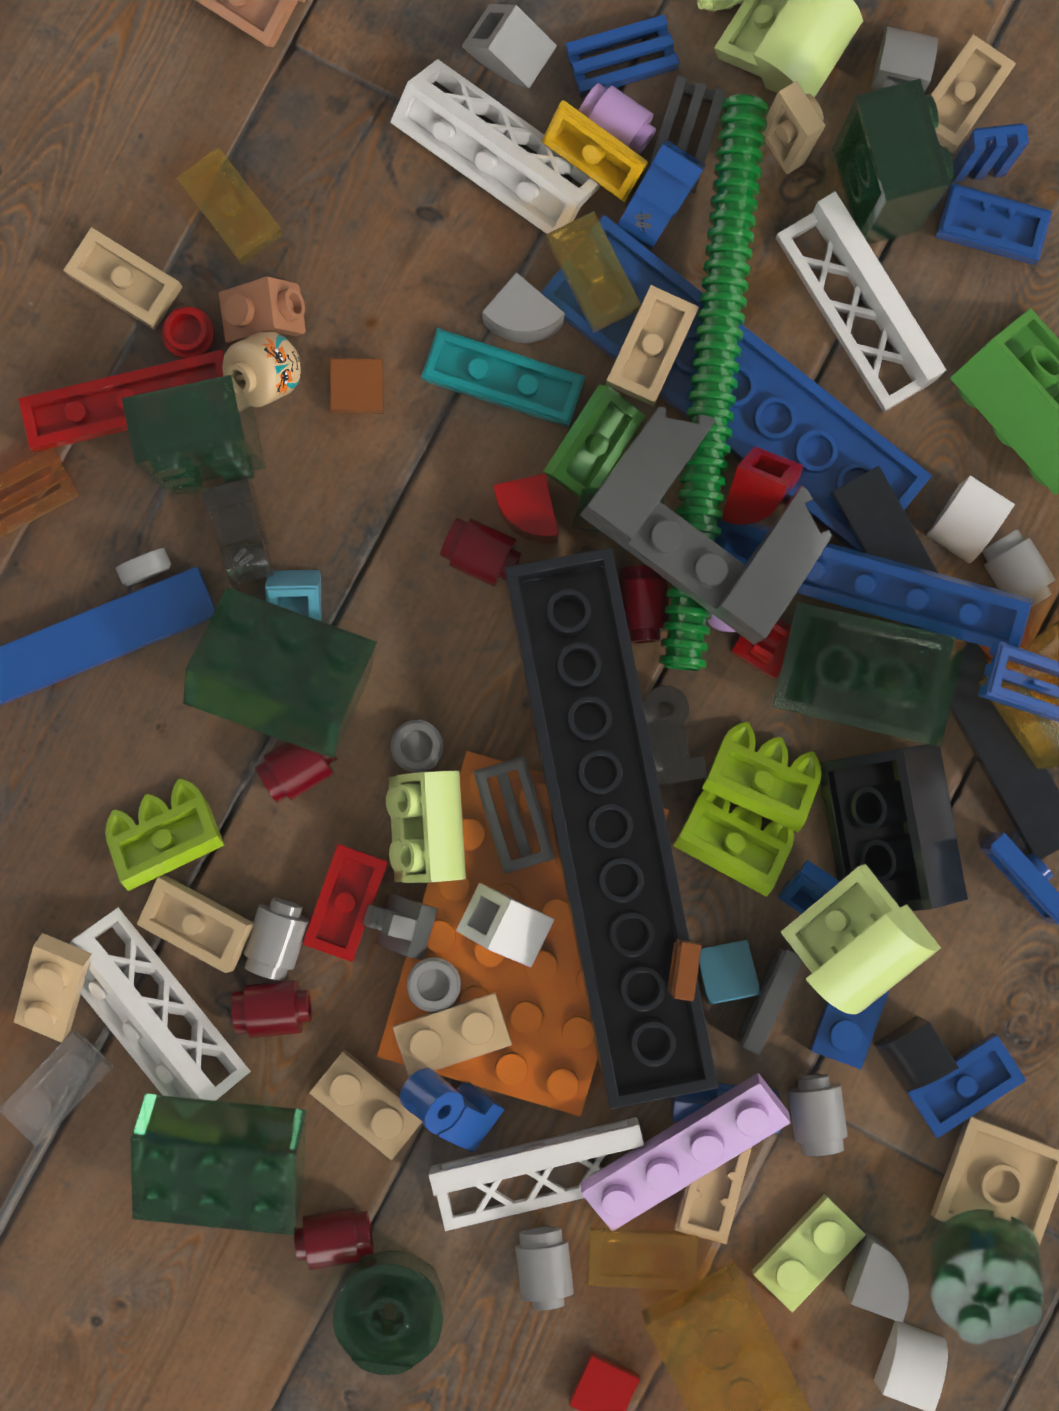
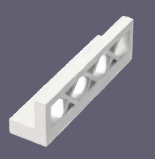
[390,59,601,241]
[775,191,946,413]
[69,907,251,1124]
[429,1117,644,1231]

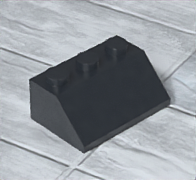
[819,742,968,911]

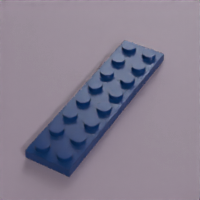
[541,215,932,552]

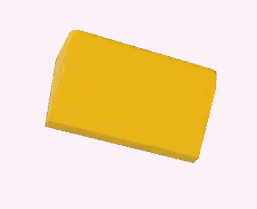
[541,100,648,203]

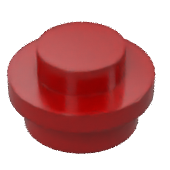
[162,307,215,359]

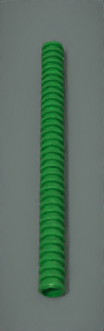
[659,94,769,671]

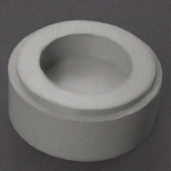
[115,548,172,587]
[391,720,444,773]
[407,957,461,1012]

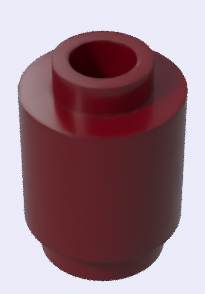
[440,518,522,587]
[619,565,669,644]
[255,729,338,803]
[231,980,312,1038]
[294,1207,374,1270]

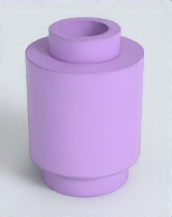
[578,83,656,155]

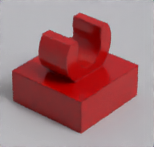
[730,619,804,680]

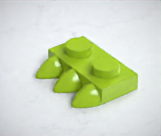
[702,722,821,832]
[105,778,225,891]
[673,790,794,897]

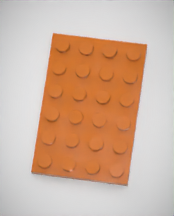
[377,751,669,1117]

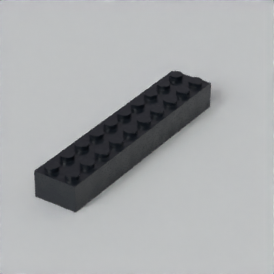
[505,547,719,1110]

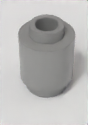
[982,529,1056,607]
[243,897,310,981]
[788,1074,848,1156]
[515,1226,574,1310]

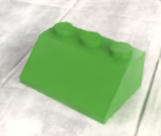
[950,308,1059,496]

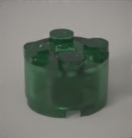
[931,1209,1044,1344]
[333,1250,445,1375]

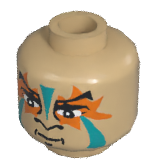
[222,331,301,407]

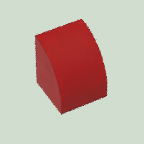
[721,446,804,525]
[493,473,559,543]

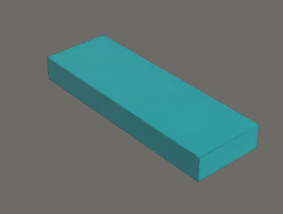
[421,328,586,429]

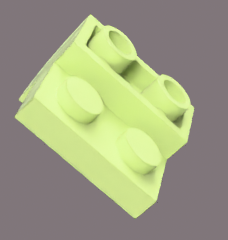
[714,0,863,98]
[386,771,466,883]
[781,864,941,1014]

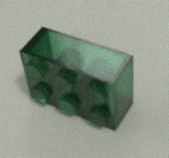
[832,78,954,244]
[122,375,266,495]
[183,587,377,759]
[772,602,967,747]
[130,1094,306,1235]

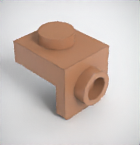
[218,276,306,344]

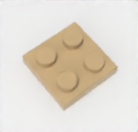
[931,1116,1059,1257]

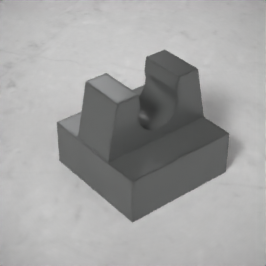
[363,893,438,960]

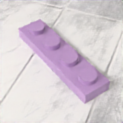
[581,1073,791,1231]

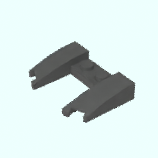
[580,406,832,644]

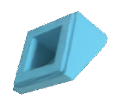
[265,570,322,634]
[699,939,761,1004]

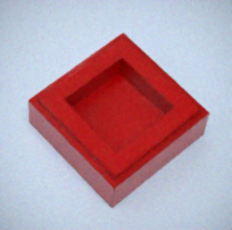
[569,1352,640,1411]

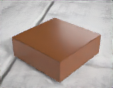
[330,358,384,414]
[667,939,702,1001]

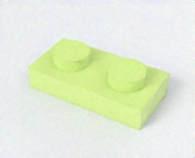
[751,1194,866,1313]

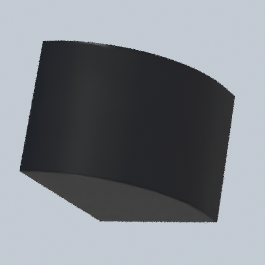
[873,1016,959,1091]

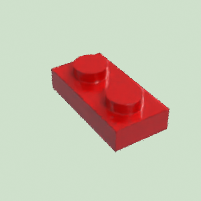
[302,844,389,962]

